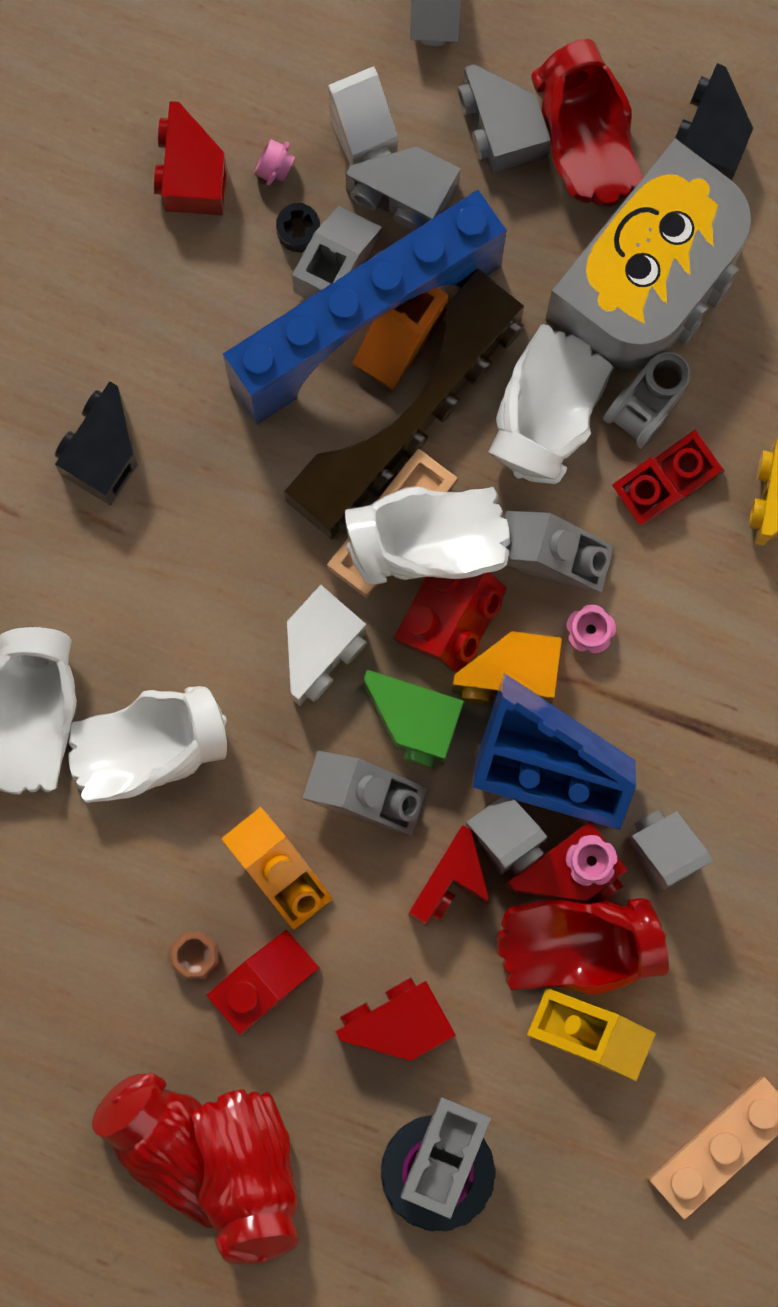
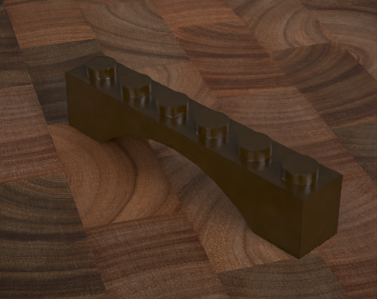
[284,269,524,539]

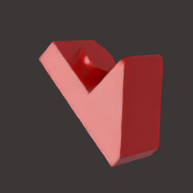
[408,825,489,926]

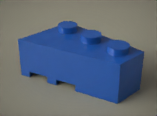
[473,673,636,830]

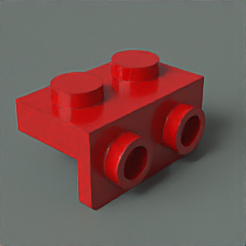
[393,572,506,673]

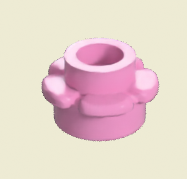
[254,139,295,186]
[566,605,616,654]
[566,835,617,886]

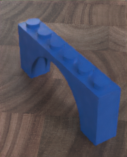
[223,190,507,425]

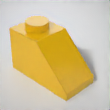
[527,988,656,1081]

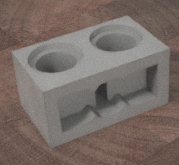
[400,1097,491,1219]

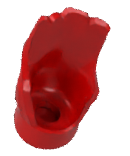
[531,39,643,207]
[497,898,669,994]
[92,1073,212,1228]
[191,1089,299,1265]

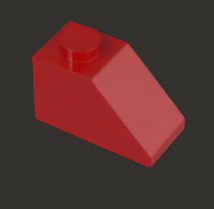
[506,821,628,903]
[206,929,320,1036]

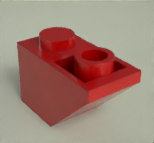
[154,101,227,215]
[335,977,456,1061]

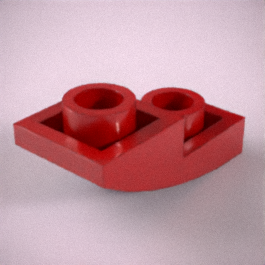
[612,429,725,526]

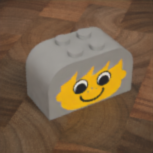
[546,138,751,371]

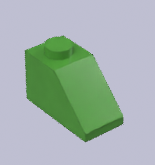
[364,670,464,768]

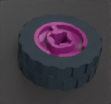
[381,1114,496,1232]

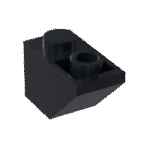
[675,63,753,181]
[55,381,137,506]

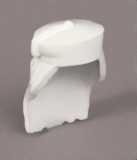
[488,324,614,484]
[345,487,510,585]
[0,627,77,795]
[68,686,227,803]

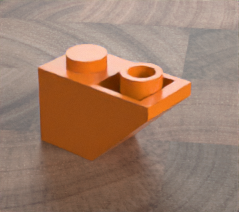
[352,288,449,392]

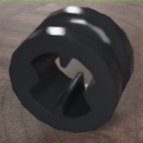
[276,203,320,252]

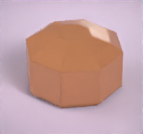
[170,931,219,981]

